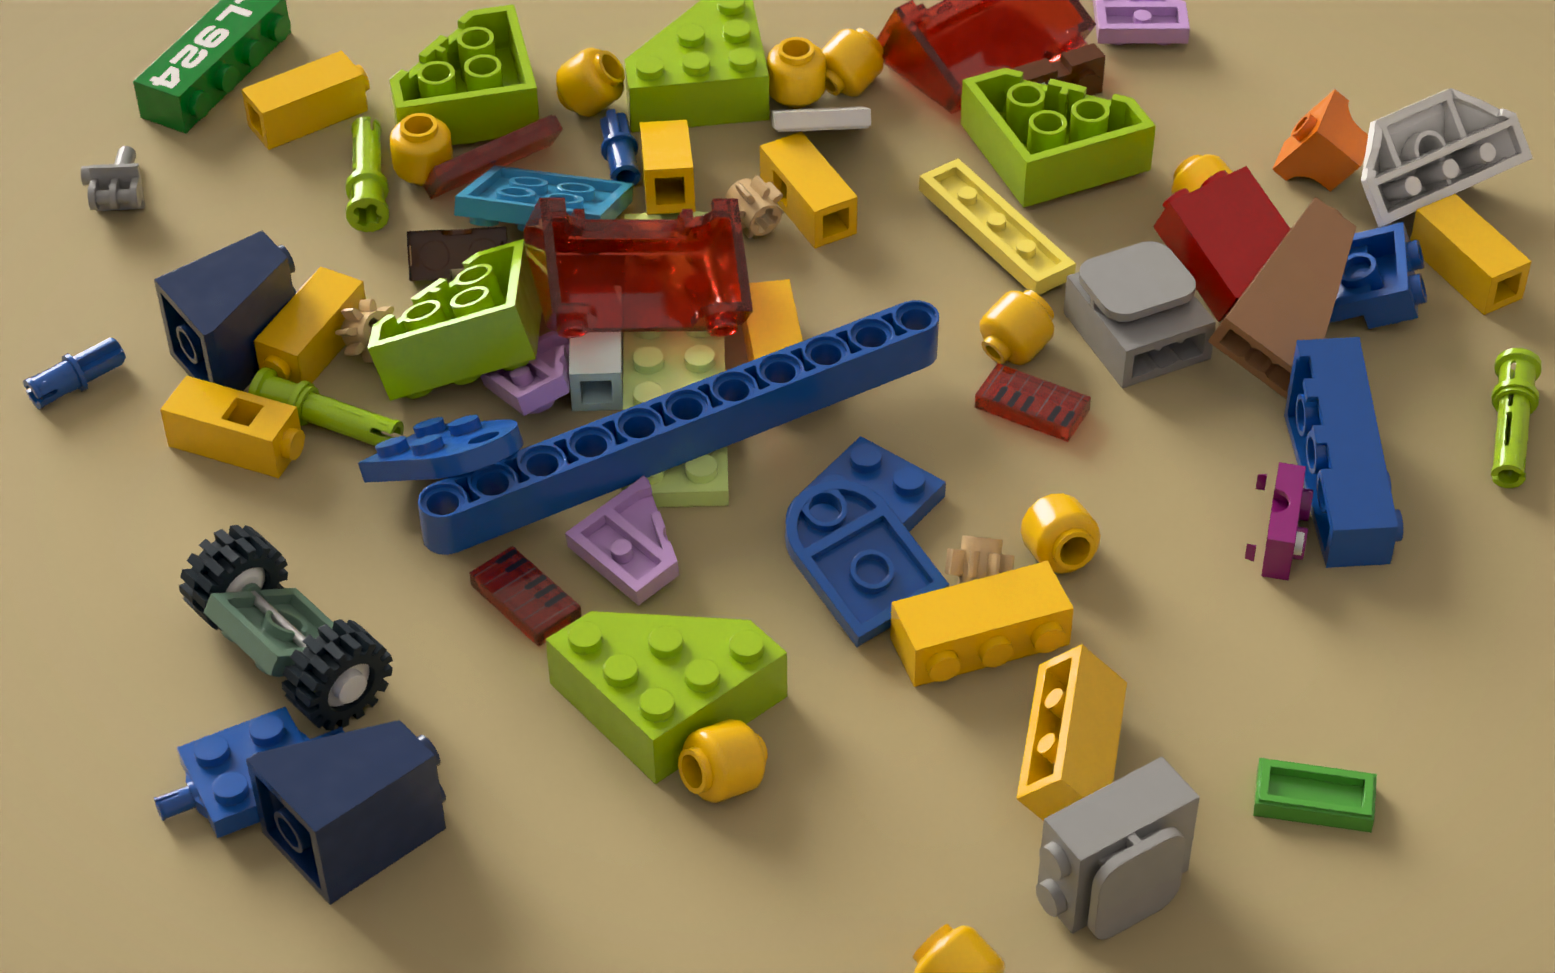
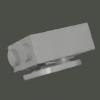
[1064,241,1216,388]
[1036,756,1200,939]

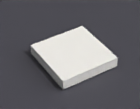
[771,106,871,132]

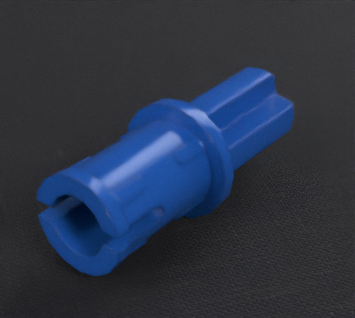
[600,109,641,186]
[23,338,126,409]

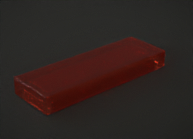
[423,115,563,199]

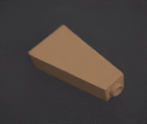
[1208,197,1357,399]

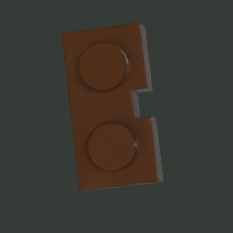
[1013,43,1106,96]
[406,226,508,281]

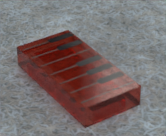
[974,363,1091,442]
[469,546,582,647]

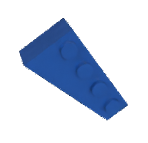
[1284,337,1403,568]

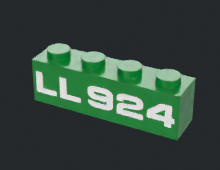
[133,0,291,134]

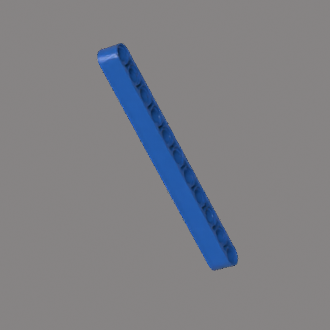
[418,300,939,555]

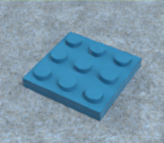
[454,165,634,240]

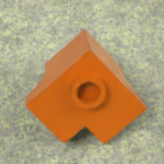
[1272,89,1368,192]

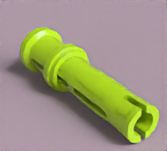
[345,116,389,232]
[1491,348,1542,488]
[248,367,404,446]

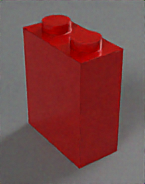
[1153,166,1291,322]

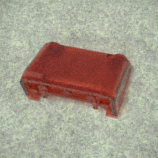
[877,0,1096,114]
[523,198,753,338]

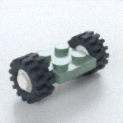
[179,525,393,730]

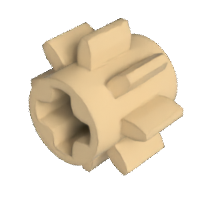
[723,175,783,239]
[335,299,394,363]
[945,535,1015,584]

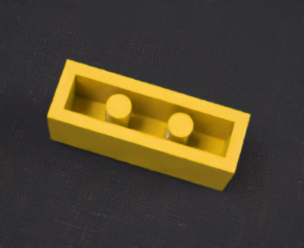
[890,561,1074,687]
[1016,644,1127,821]

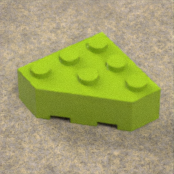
[624,0,770,133]
[389,4,541,145]
[960,68,1156,208]
[368,239,544,401]
[545,611,788,784]

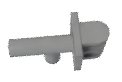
[81,146,145,211]

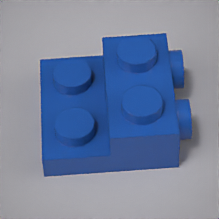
[1329,222,1427,329]

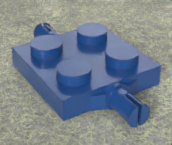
[153,706,345,838]

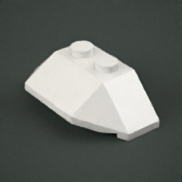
[1361,88,1533,227]

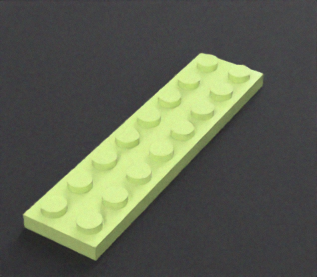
[622,211,729,507]

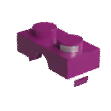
[1245,462,1313,581]

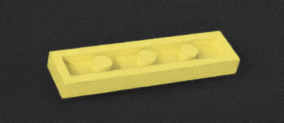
[919,158,1076,295]

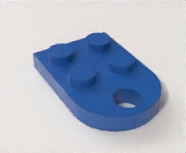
[358,415,524,483]
[785,436,946,532]
[785,480,949,647]

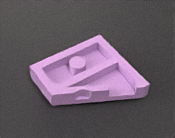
[1093,0,1190,45]
[480,325,570,416]
[565,476,679,606]

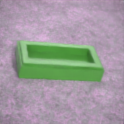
[1253,757,1377,833]

